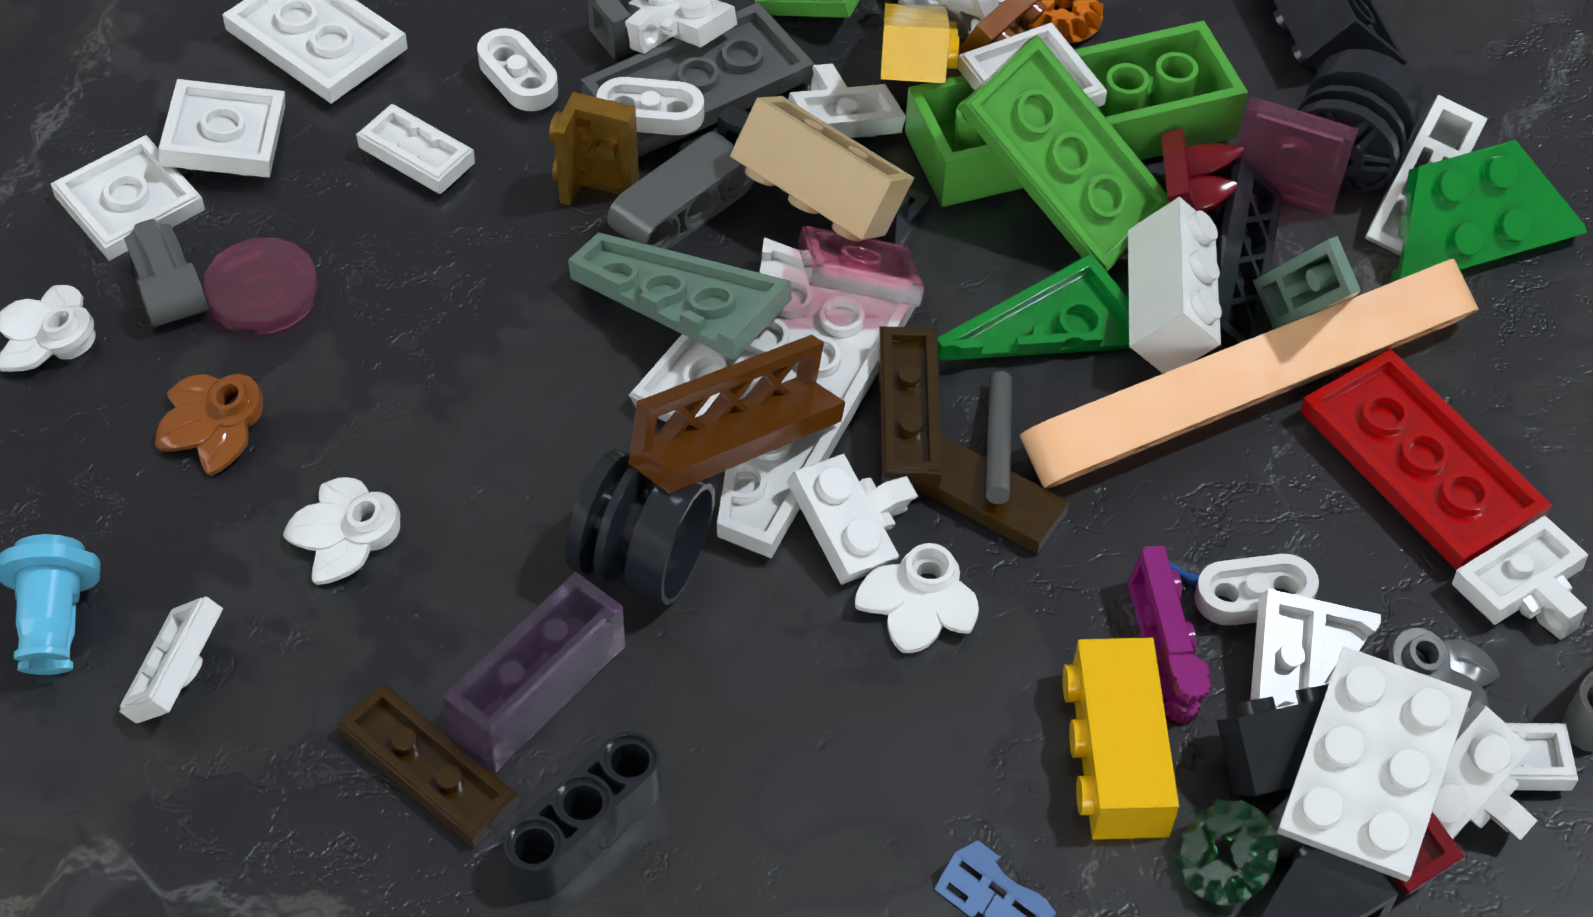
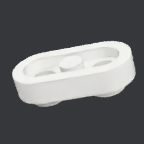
[477,28,558,111]
[597,77,704,135]
[1194,554,1319,625]

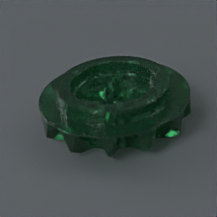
[1174,799,1278,905]

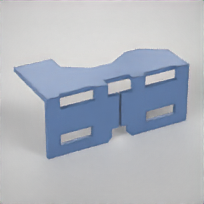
[934,840,1056,917]

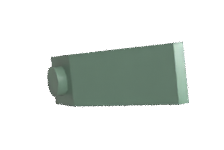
[1253,236,1361,330]

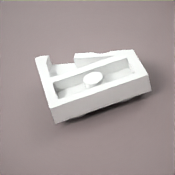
[1250,589,1381,707]

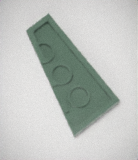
[568,232,792,360]

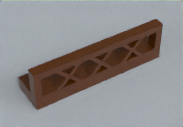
[628,334,846,494]

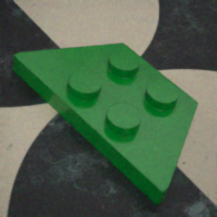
[1390,140,1587,283]

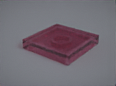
[1237,96,1358,216]
[797,226,924,307]

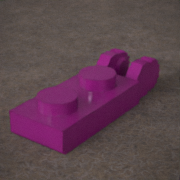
[1127,546,1212,725]

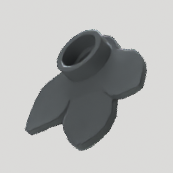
[1388,627,1500,713]

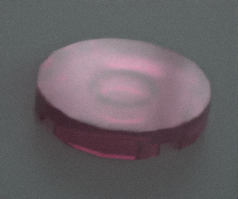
[203,238,319,334]

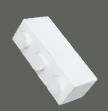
[1128,197,1222,374]

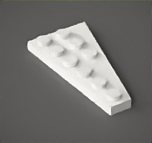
[717,237,917,558]

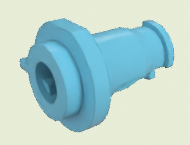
[0,534,101,675]

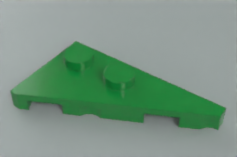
[937,254,1132,361]

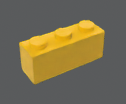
[881,3,959,83]
[1062,638,1179,840]

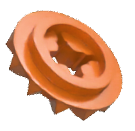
[1028,0,1104,43]

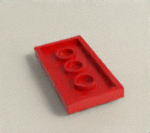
[1300,348,1552,570]

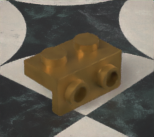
[549,92,639,206]

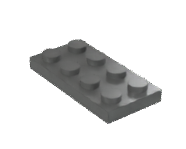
[581,2,814,158]

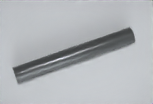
[986,371,1012,504]

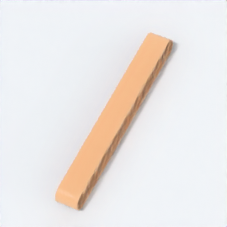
[1020,259,1479,489]

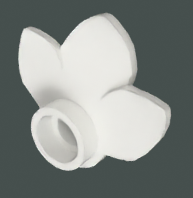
[0,285,96,372]
[283,477,400,585]
[855,543,979,653]

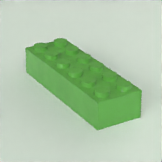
[905,21,1248,207]

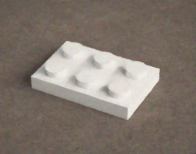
[222,0,408,104]
[1277,646,1472,882]

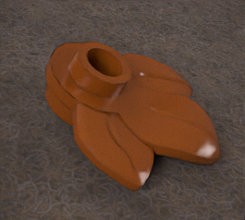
[155,374,263,476]

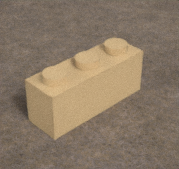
[730,96,914,242]

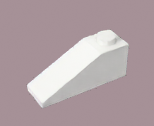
[1365,95,1488,256]

